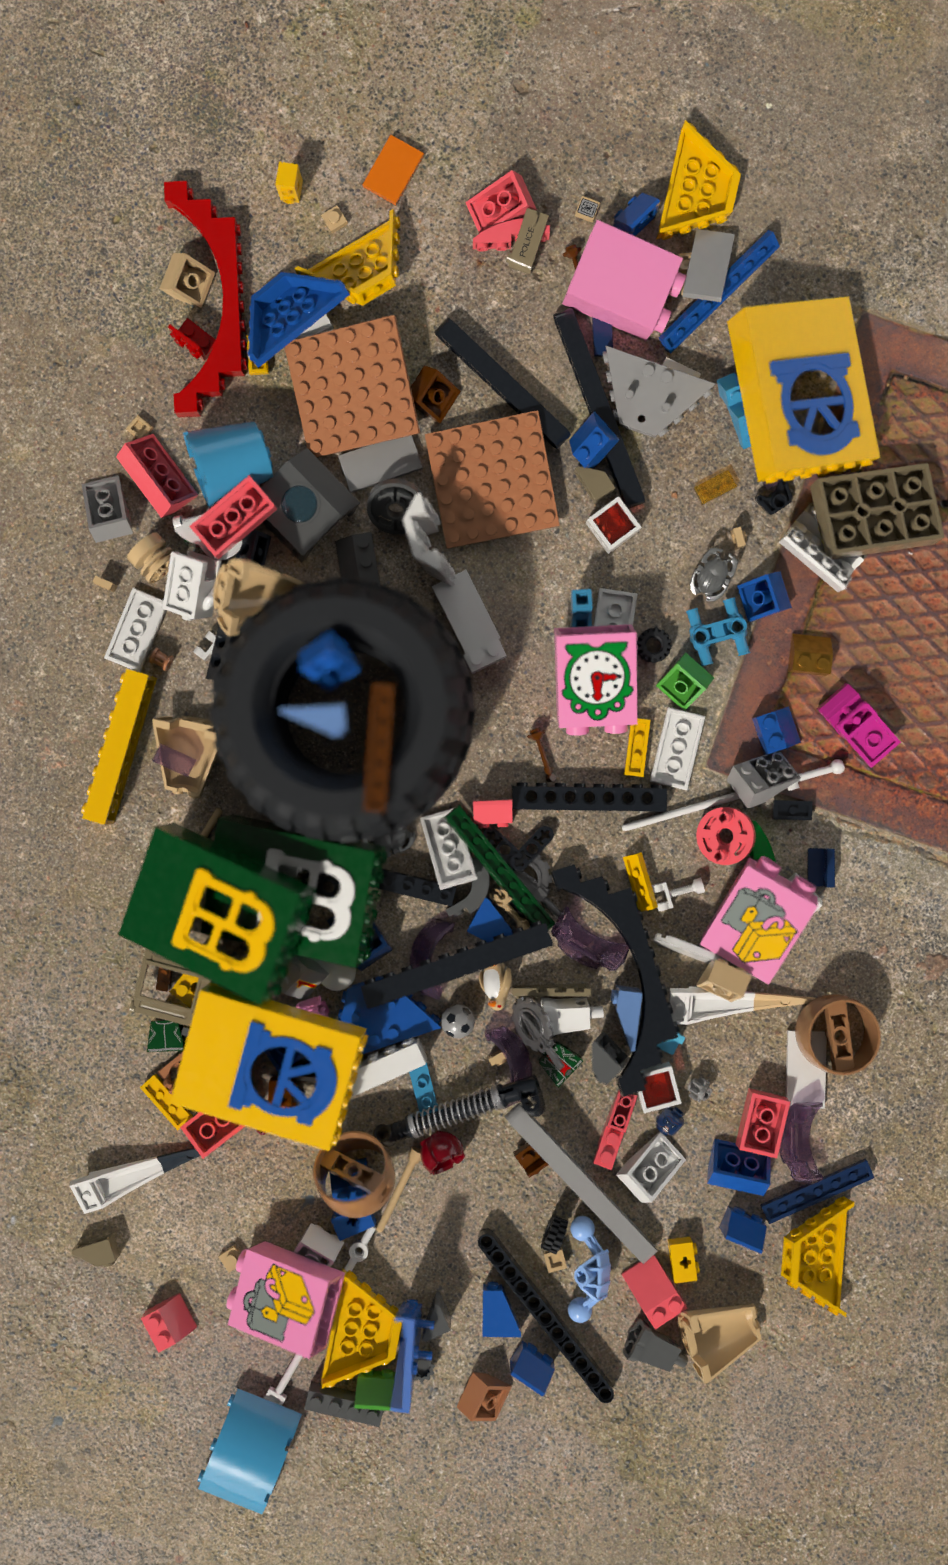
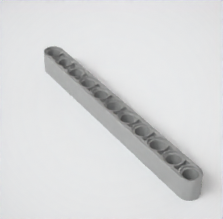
[505,1103,658,1264]

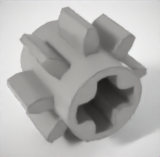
[688,1077,712,1102]

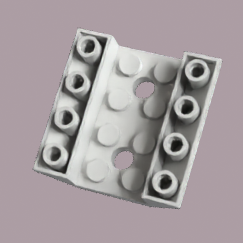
[403,493,456,586]
[779,502,868,592]

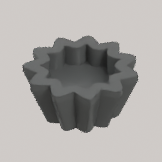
[414,1359,435,1383]

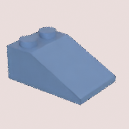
[280,705,349,737]
[611,985,643,1051]

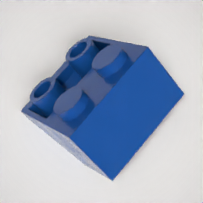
[299,631,360,691]

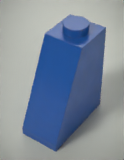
[467,897,512,943]
[482,1282,521,1337]

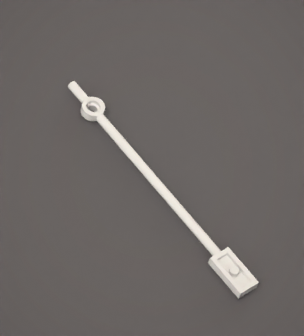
[263,1226,376,1406]

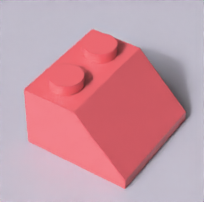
[473,800,513,828]
[141,1293,197,1353]

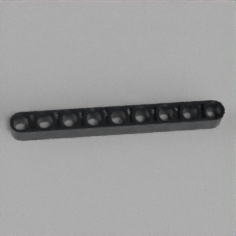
[434,318,571,449]

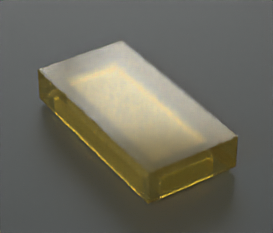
[693,470,737,505]

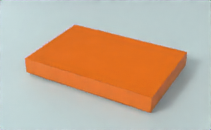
[362,135,424,205]

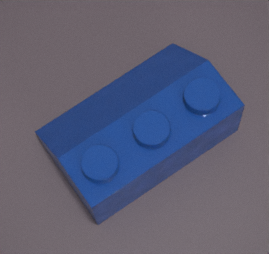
[707,1139,771,1196]

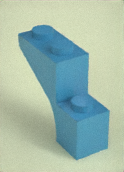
[717,373,751,449]
[571,589,592,627]

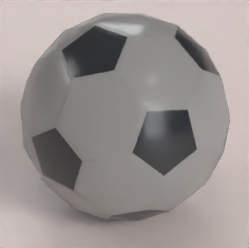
[441,1004,475,1039]

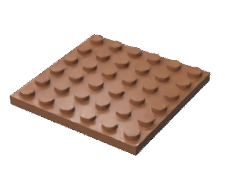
[285,315,421,458]
[425,410,560,549]

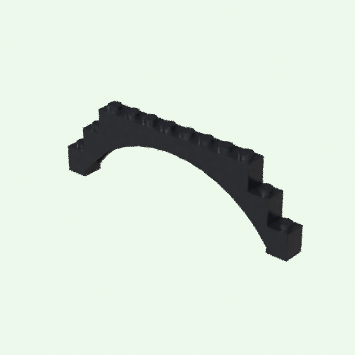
[551,864,679,1097]

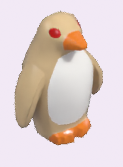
[479,963,512,1011]

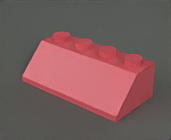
[116,434,198,518]
[189,475,277,560]

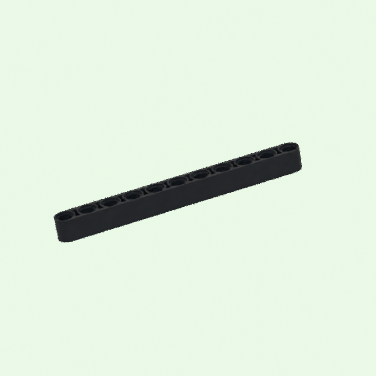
[553,307,645,509]
[478,1228,614,1403]

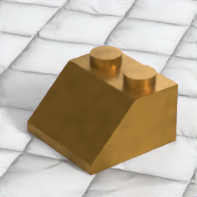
[788,634,833,676]

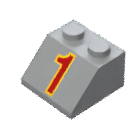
[281,955,329,1000]

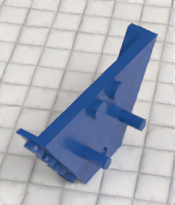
[248,272,350,368]
[338,975,442,1054]
[390,1299,435,1414]

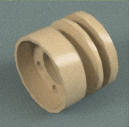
[127,532,174,584]

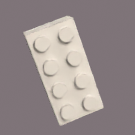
[352,1036,427,1096]

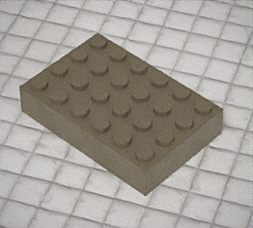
[810,463,945,560]

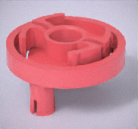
[696,807,756,865]

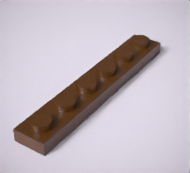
[364,684,395,812]

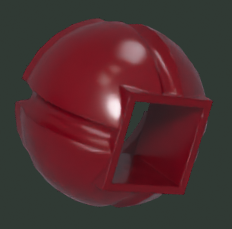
[420,1131,465,1175]

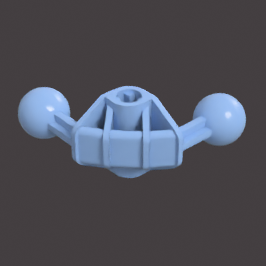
[568,1216,611,1323]

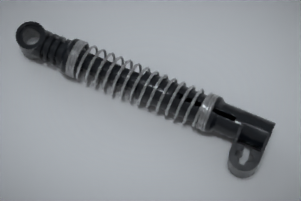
[373,1074,545,1147]

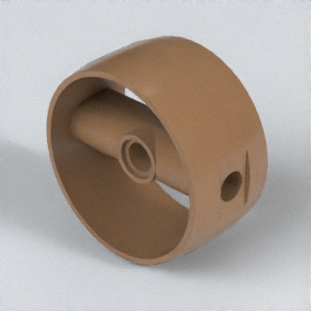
[795,994,881,1075]
[313,1131,395,1218]

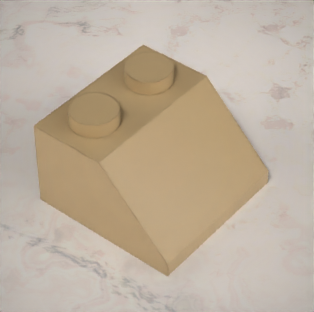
[159,253,215,308]
[696,959,751,1002]

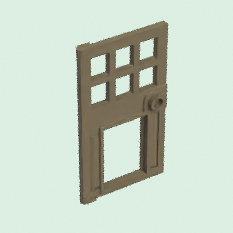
[129,949,216,1026]

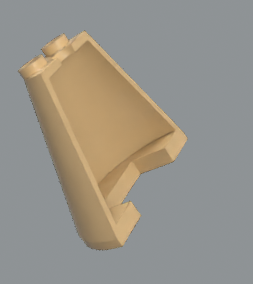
[152,716,218,798]
[678,1303,762,1384]

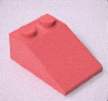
[465,170,537,234]
[621,1255,688,1330]

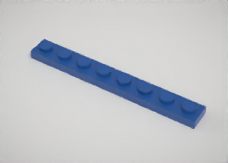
[659,230,780,354]

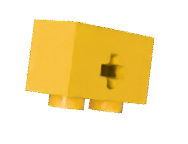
[275,162,303,204]
[667,1236,700,1284]

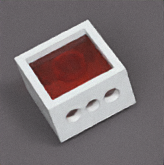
[586,496,642,554]
[638,1062,682,1113]

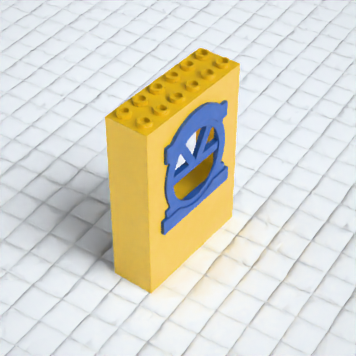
[727,297,880,484]
[170,982,368,1151]

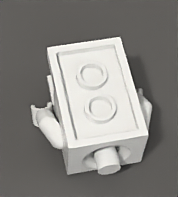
[162,550,221,621]

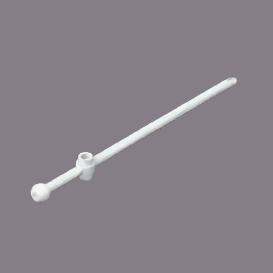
[622,759,845,831]

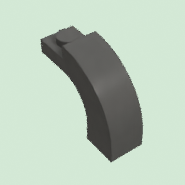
[446,857,489,917]

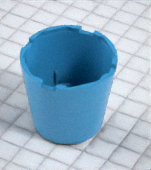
[183,421,273,509]

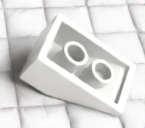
[616,1132,686,1203]

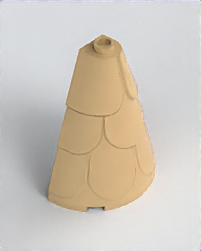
[213,559,304,636]

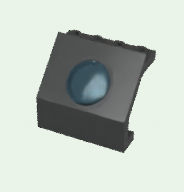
[261,448,360,563]

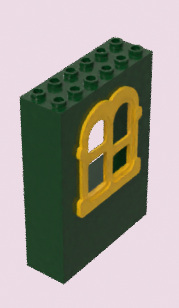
[118,823,316,1005]

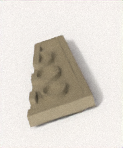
[512,983,591,999]

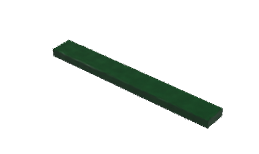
[444,805,556,930]

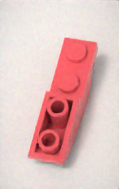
[473,218,550,252]
[593,1090,638,1170]

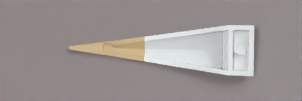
[669,986,815,1025]

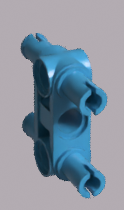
[686,597,750,667]

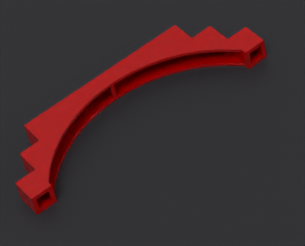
[164,181,248,417]

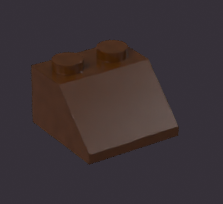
[411,365,461,424]

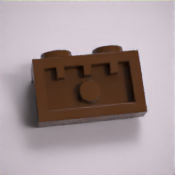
[513,1142,549,1178]

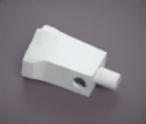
[541,997,604,1036]

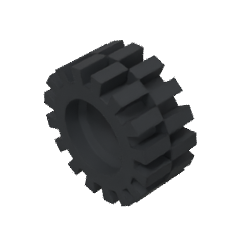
[636,627,672,663]
[541,1215,568,1254]

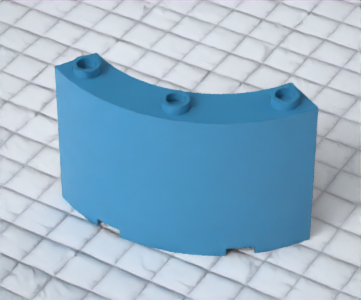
[197,1389,302,1514]

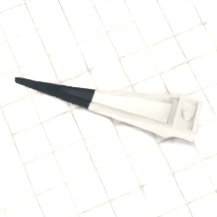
[70,1144,224,1214]

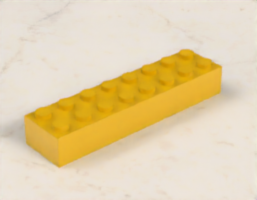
[81,669,157,825]

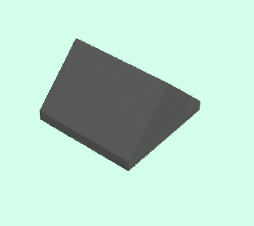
[422,1291,451,1342]

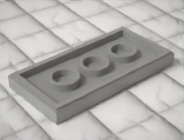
[683,229,735,302]
[338,436,423,493]

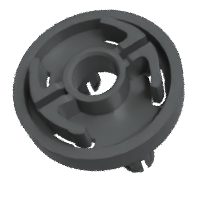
[367,478,424,534]

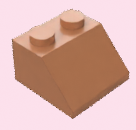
[457,1372,512,1421]

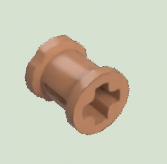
[148,648,174,672]

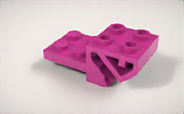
[816,683,901,768]

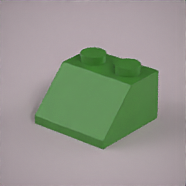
[656,653,714,711]
[354,1369,396,1411]

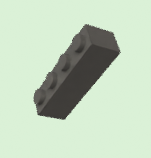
[304,1381,383,1427]

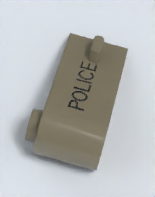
[506,208,549,275]

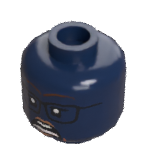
[656,1107,685,1136]

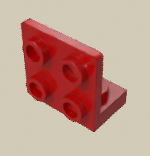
[167,318,216,361]

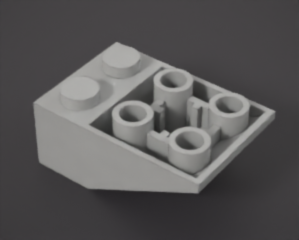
[727,751,801,808]

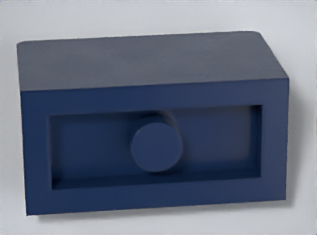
[807,848,835,888]

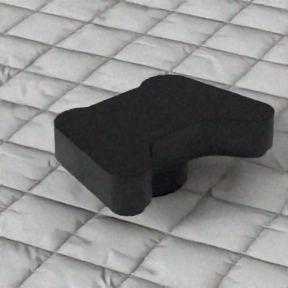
[755,479,793,515]

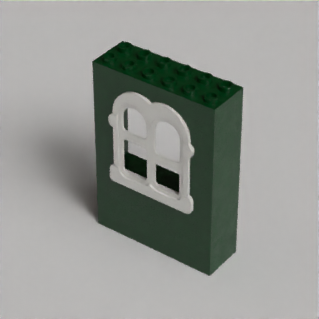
[201,814,387,968]

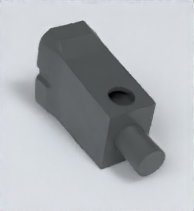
[623,1319,688,1372]

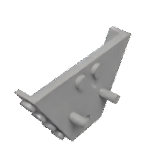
[602,346,716,438]

